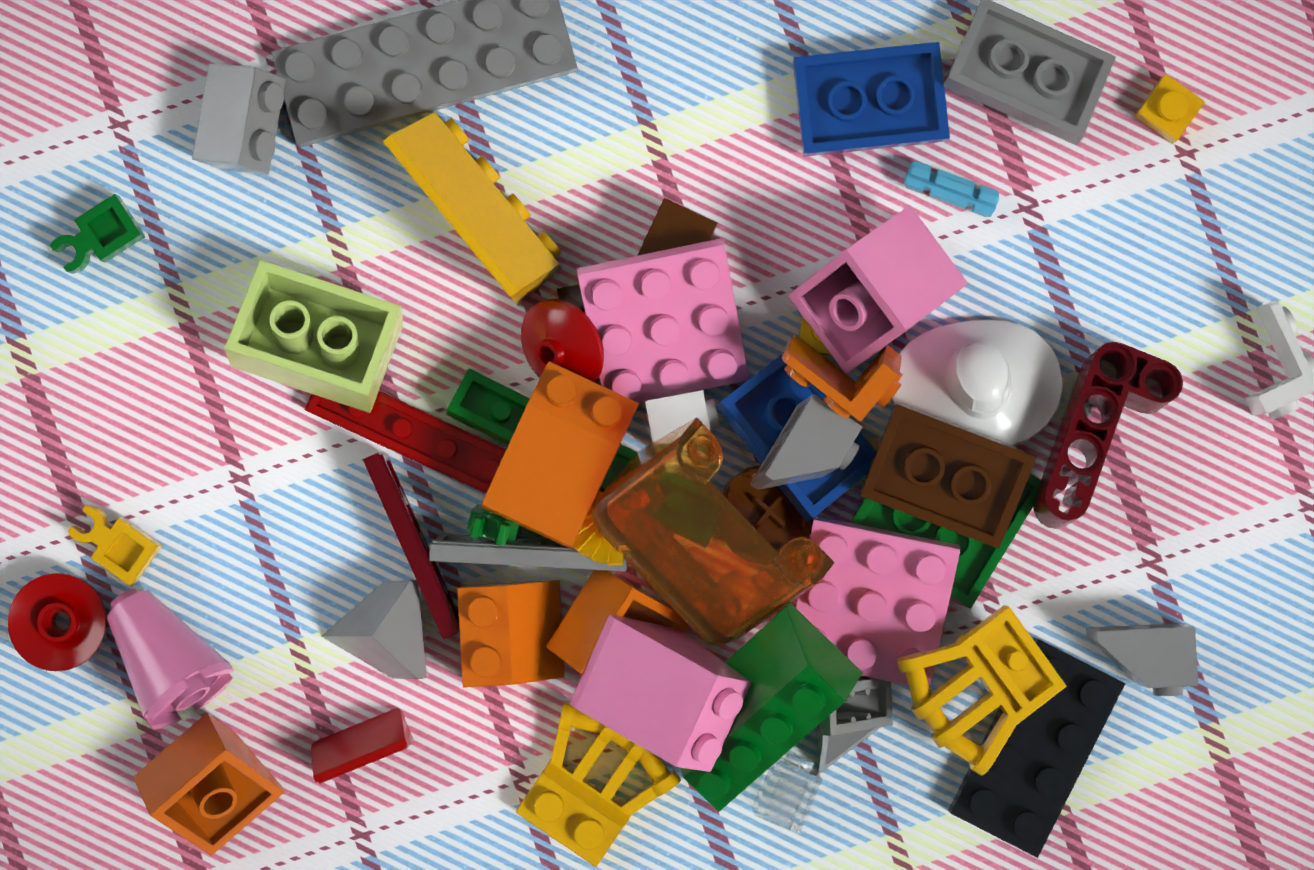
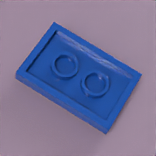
[793,42,950,157]
[715,352,876,522]

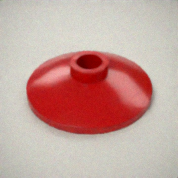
[521,299,604,383]
[8,573,107,671]

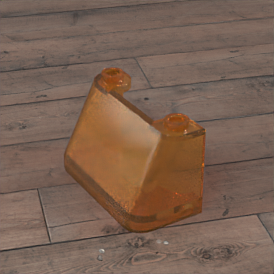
[592,417,835,646]

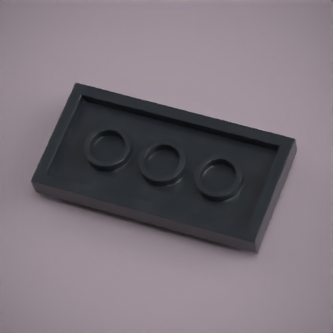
[948,638,1126,858]

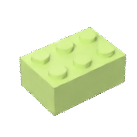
[224,260,403,413]

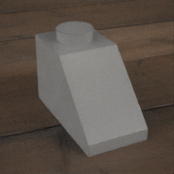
[750,393,862,490]
[1086,623,1198,696]

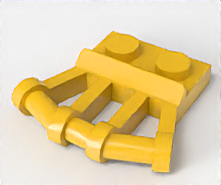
[897,605,1067,776]
[515,701,681,867]

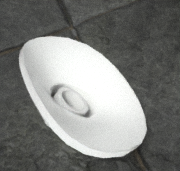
[891,319,1063,447]

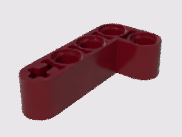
[1033,342,1183,529]

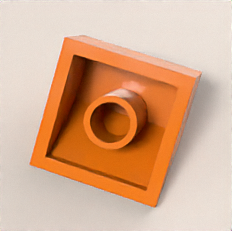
[546,570,692,675]
[457,580,565,688]
[133,712,285,856]

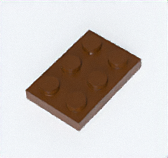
[859,401,1037,549]

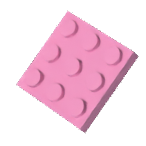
[576,238,749,403]
[796,516,961,688]

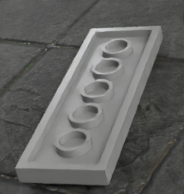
[271,0,578,148]

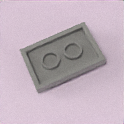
[943,0,1116,146]

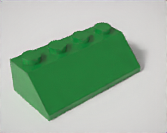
[680,602,863,812]

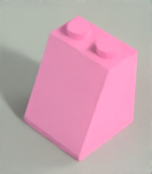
[787,205,969,374]
[569,615,752,772]

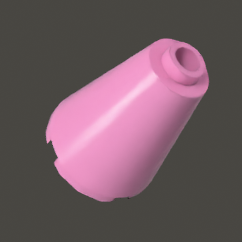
[107,589,234,729]

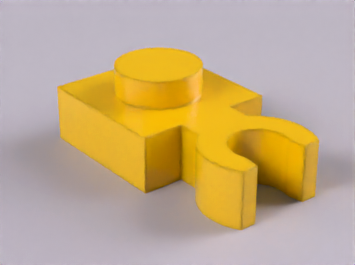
[68,505,163,586]

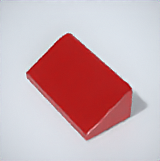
[311,708,413,784]

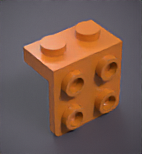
[781,335,903,422]

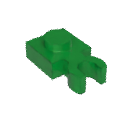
[50,194,146,274]
[466,504,521,546]

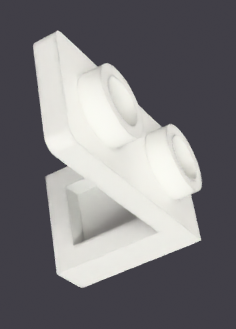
[1244,300,1314,420]

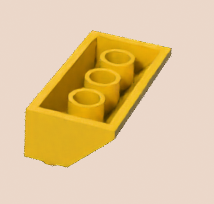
[383,112,562,305]

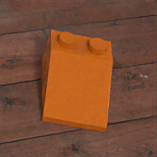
[481,361,639,549]

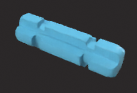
[904,161,999,218]

